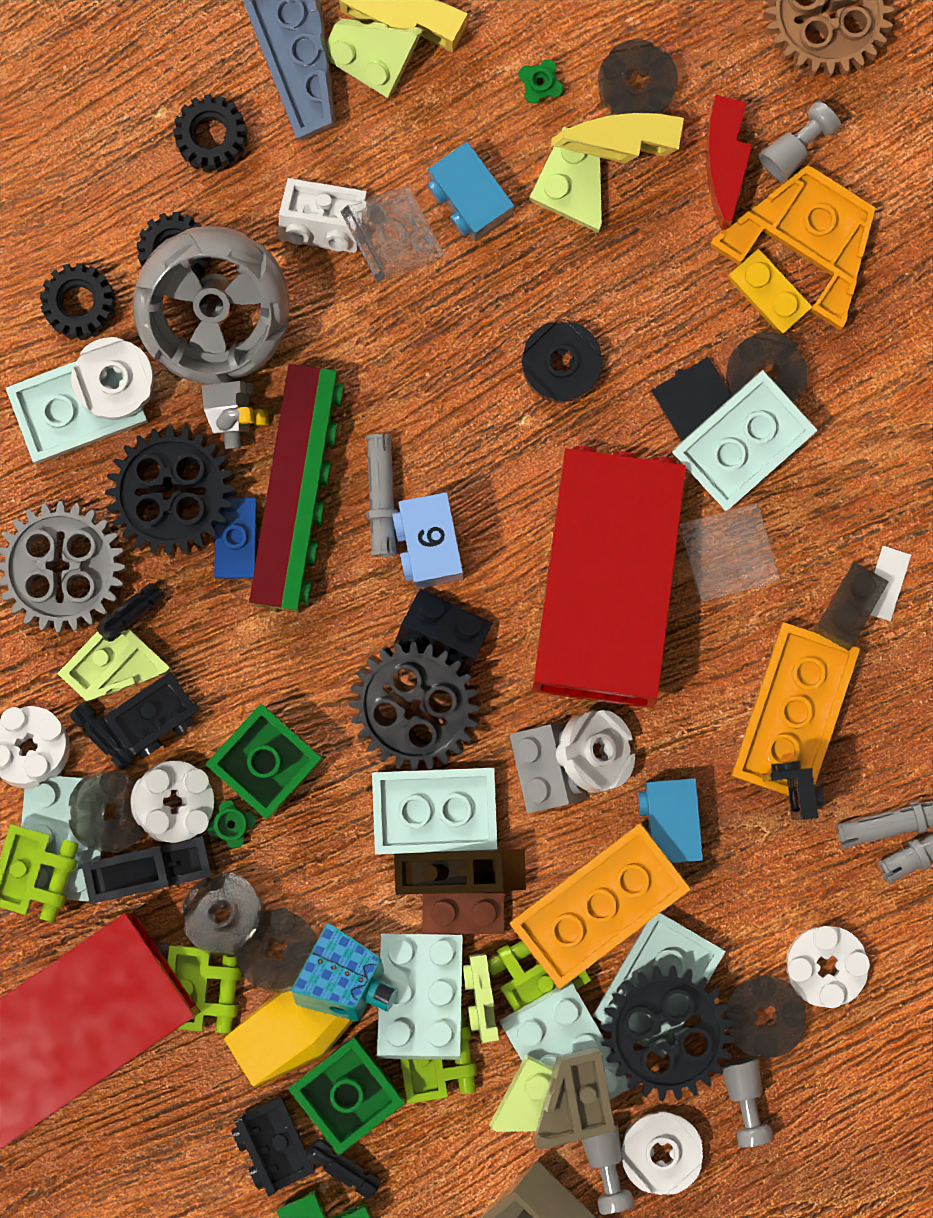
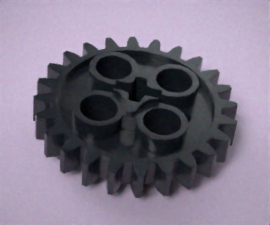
[105,426,238,558]
[349,638,482,771]
[600,965,735,1101]

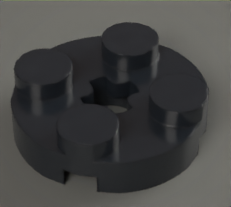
[521,322,602,404]

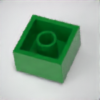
[205,703,324,820]
[288,1034,406,1155]

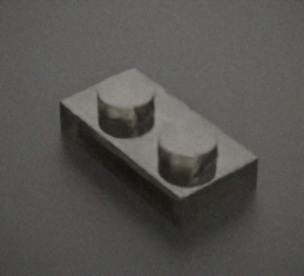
[814,562,889,651]

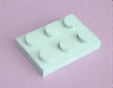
[6,362,148,465]
[672,369,818,511]
[372,768,497,854]
[21,776,109,901]
[592,913,726,1058]
[377,934,463,1060]
[500,981,629,1100]

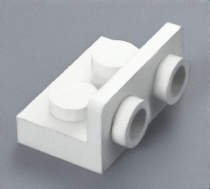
[278,178,366,253]

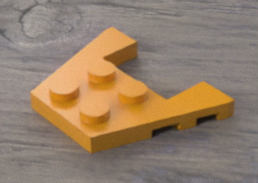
[710,165,875,331]

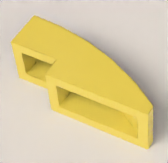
[339,0,468,53]
[551,113,684,163]

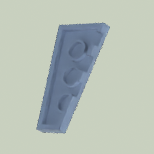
[243,0,337,141]

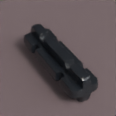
[97,583,165,642]
[70,702,137,770]
[306,1139,381,1198]

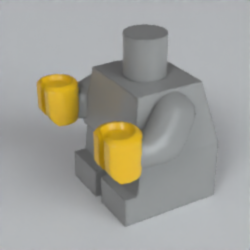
[201,381,269,449]

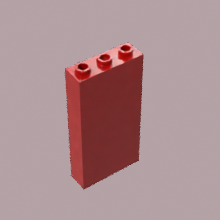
[532,446,686,709]
[0,910,201,1149]

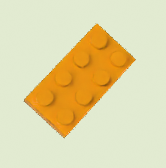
[731,622,860,796]
[509,822,691,989]

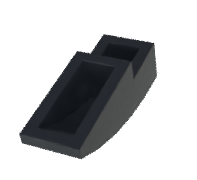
[81,835,218,904]

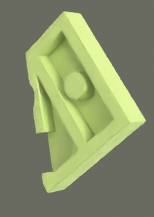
[326,19,423,98]
[529,127,602,233]
[57,629,172,702]
[462,953,499,1043]
[489,1055,554,1132]

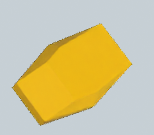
[224,982,353,1088]

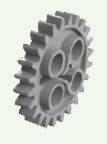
[0,501,127,633]

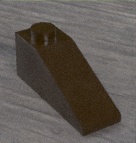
[394,849,526,895]

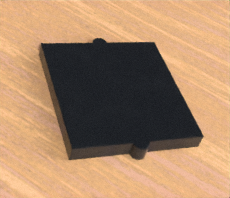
[651,357,732,442]

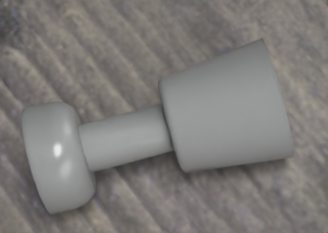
[758,101,841,183]
[720,1057,775,1147]
[581,1123,635,1214]

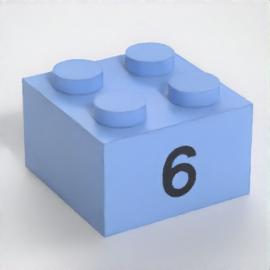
[392,492,463,589]

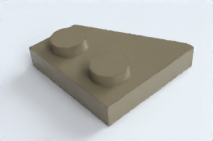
[534,1047,615,1150]

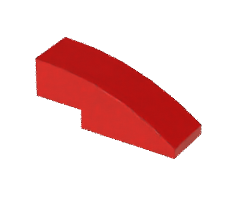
[705,95,752,230]

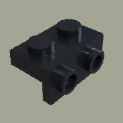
[394,589,493,673]
[101,672,201,759]
[762,761,824,820]
[231,1095,316,1196]

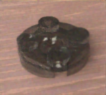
[597,39,678,115]
[726,332,808,402]
[68,771,144,853]
[182,873,267,958]
[235,908,318,993]
[723,975,806,1058]

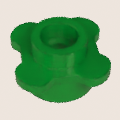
[518,59,563,104]
[207,801,255,849]

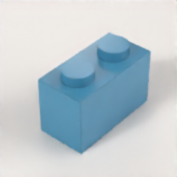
[426,141,514,242]
[638,778,703,863]

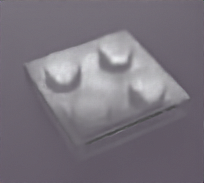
[340,185,445,282]
[679,503,780,603]

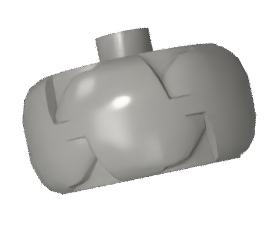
[133,226,289,384]

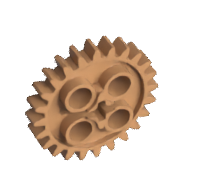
[763,0,894,79]

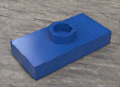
[214,497,257,579]

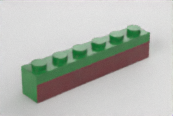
[249,363,344,613]

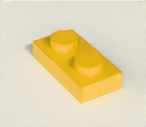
[728,248,812,336]

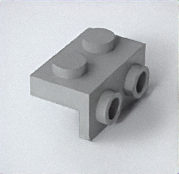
[509,721,587,814]

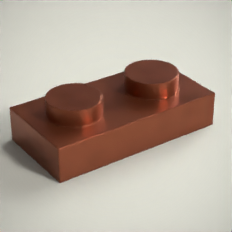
[422,893,504,934]

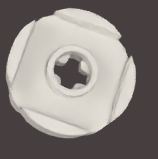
[71,337,154,420]
[0,706,70,789]
[556,710,635,793]
[131,761,214,843]
[786,926,870,1008]
[621,1110,703,1195]

